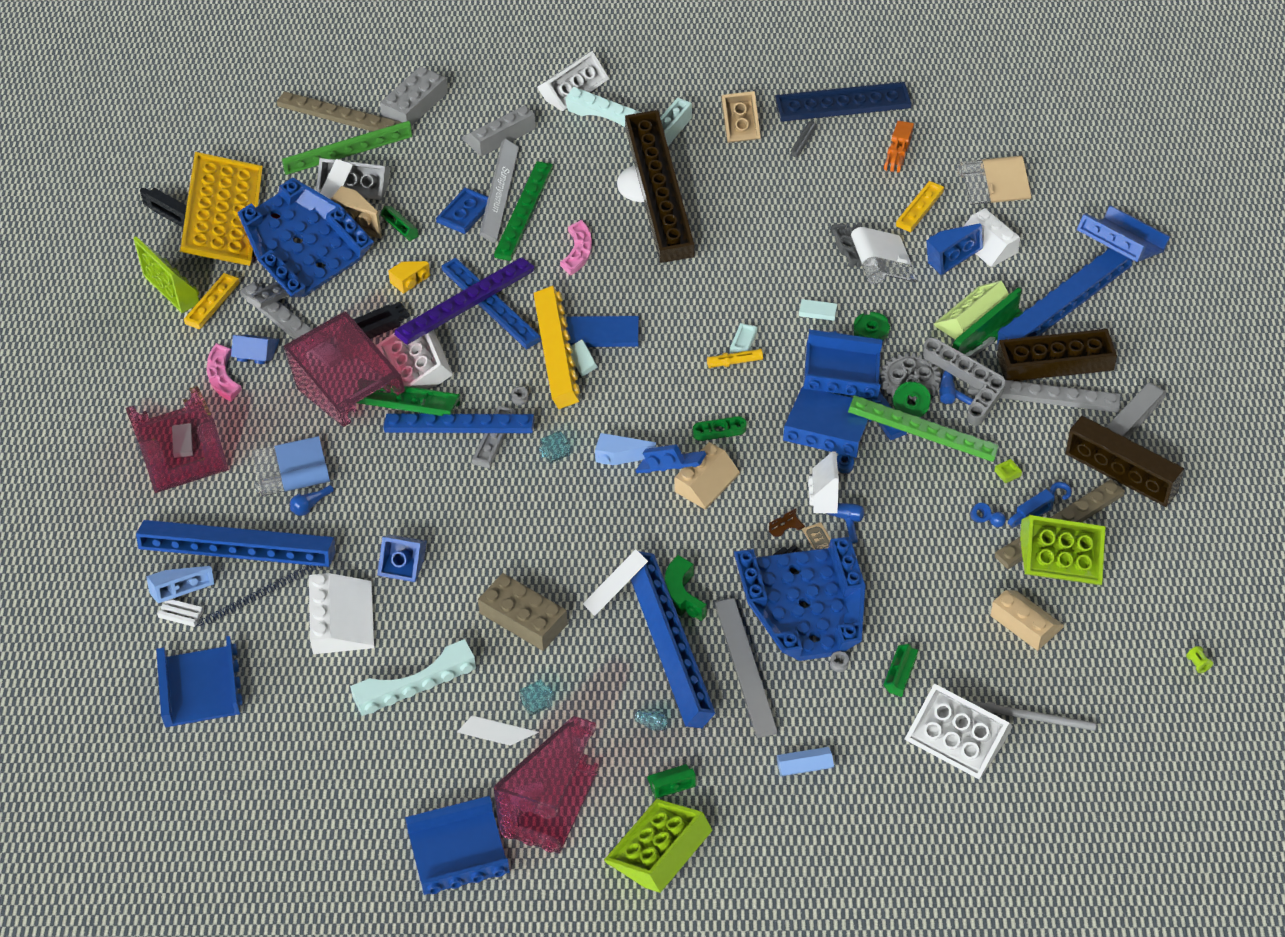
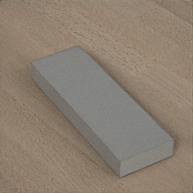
[246,282,289,309]

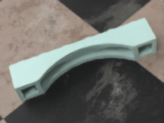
[565,87,642,127]
[350,639,476,716]

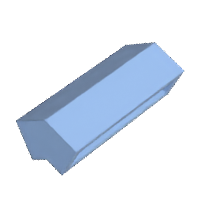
[777,747,834,777]

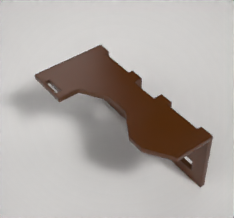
[769,508,805,537]

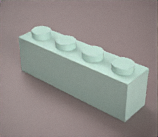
[660,98,692,146]

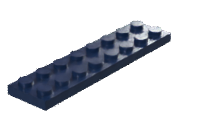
[775,82,911,122]

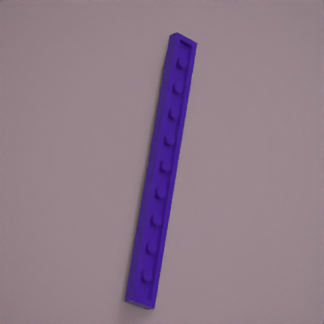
[394,257,534,345]

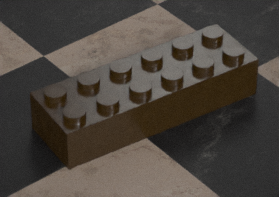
[997,329,1117,381]
[1065,416,1185,508]

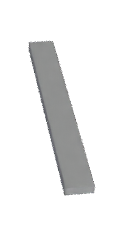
[715,598,777,738]

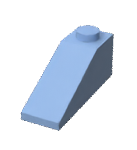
[595,433,656,465]
[146,566,214,603]

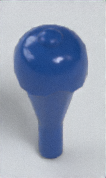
[290,485,334,516]

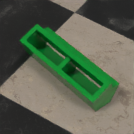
[380,206,419,241]
[883,644,918,697]

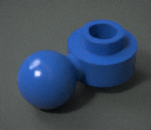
[837,454,854,474]
[970,503,1006,527]

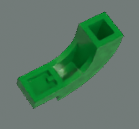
[665,555,707,621]

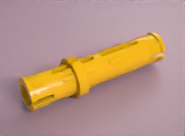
[707,348,763,369]

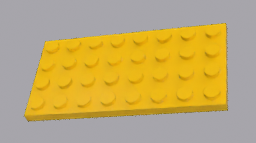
[180,152,263,266]

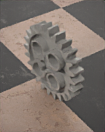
[880,353,941,403]

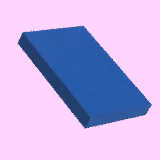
[436,187,488,234]

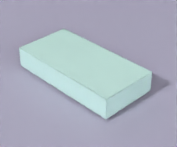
[799,299,837,321]
[730,323,758,353]
[571,339,598,377]

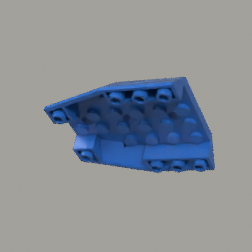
[238,177,374,297]
[734,537,865,661]

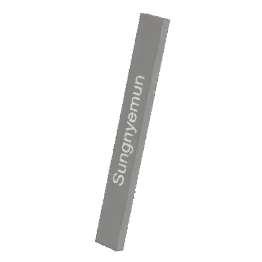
[479,139,519,243]

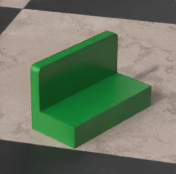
[647,764,696,799]

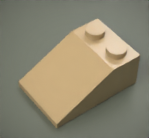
[721,91,761,143]
[331,186,382,239]

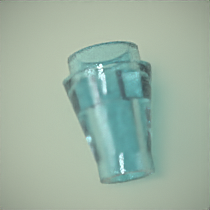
[635,710,668,732]

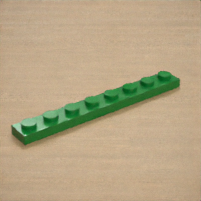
[494,161,553,261]

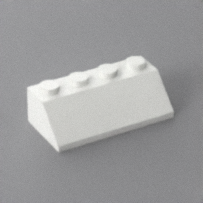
[537,51,609,111]

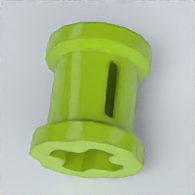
[1186,646,1213,673]

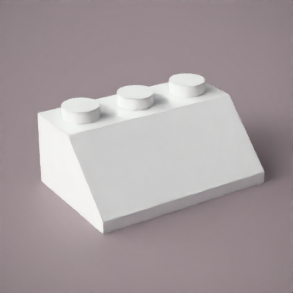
[963,208,1020,267]
[808,451,839,513]

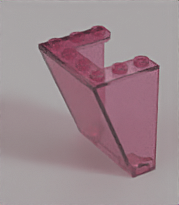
[283,311,405,427]
[125,386,229,493]
[494,716,599,854]

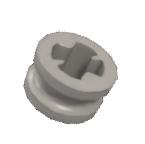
[511,387,528,405]
[830,651,849,672]

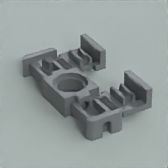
[829,222,862,267]

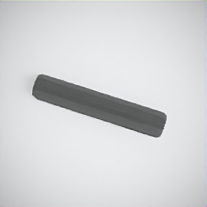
[790,121,816,158]

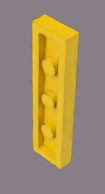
[896,181,944,232]
[184,273,240,329]

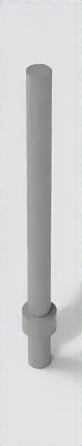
[970,700,1096,731]

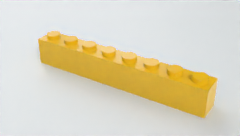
[533,286,580,409]

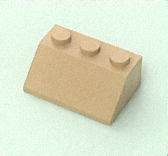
[674,442,740,510]
[990,590,1064,651]

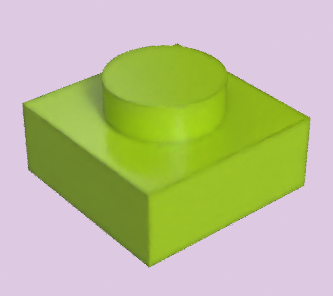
[994,459,1022,484]

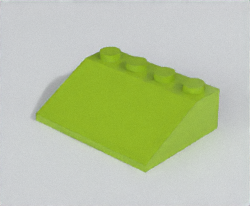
[133,236,199,313]
[1020,515,1105,585]
[604,799,713,893]

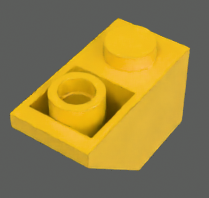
[388,261,431,293]

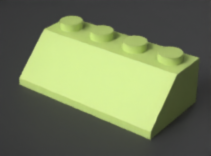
[934,280,1009,339]

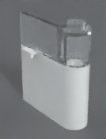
[851,227,918,285]

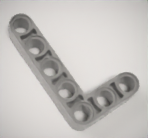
[923,338,1005,426]

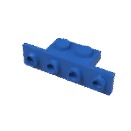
[635,444,707,474]

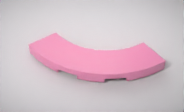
[560,220,592,276]
[207,343,242,402]

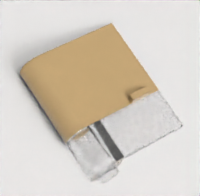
[957,156,1031,205]

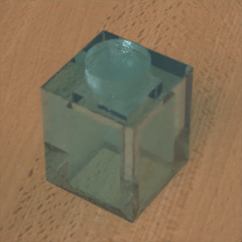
[539,430,570,464]
[519,680,553,716]

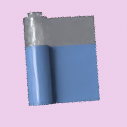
[252,436,330,497]

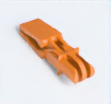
[884,121,914,173]

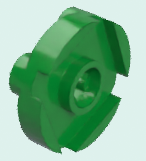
[854,312,890,341]
[893,382,931,418]

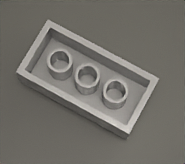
[380,66,448,126]

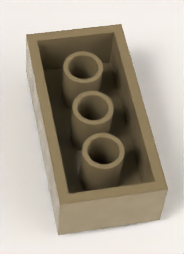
[478,573,568,651]

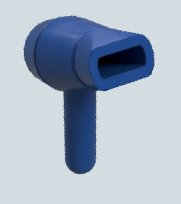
[939,371,974,405]
[827,503,864,544]

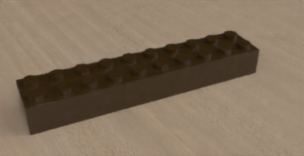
[625,110,694,263]

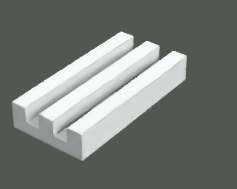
[157,599,203,627]

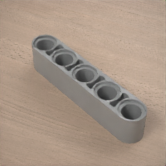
[1106,382,1166,439]

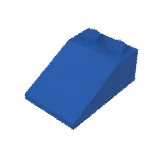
[926,223,983,275]

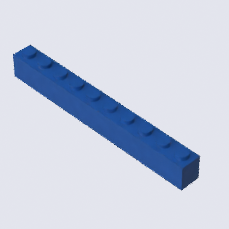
[997,248,1133,344]
[136,520,336,567]
[631,551,716,729]

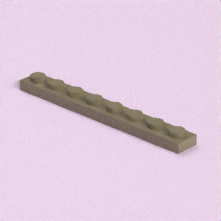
[276,91,401,132]
[995,479,1125,569]

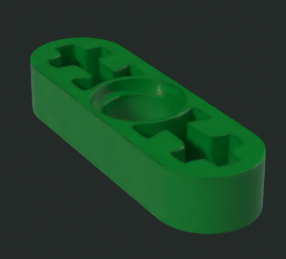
[693,416,746,441]

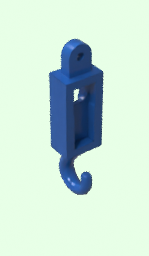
[1008,482,1072,528]

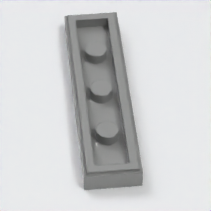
[472,406,516,469]

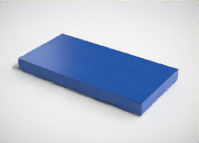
[566,316,639,347]

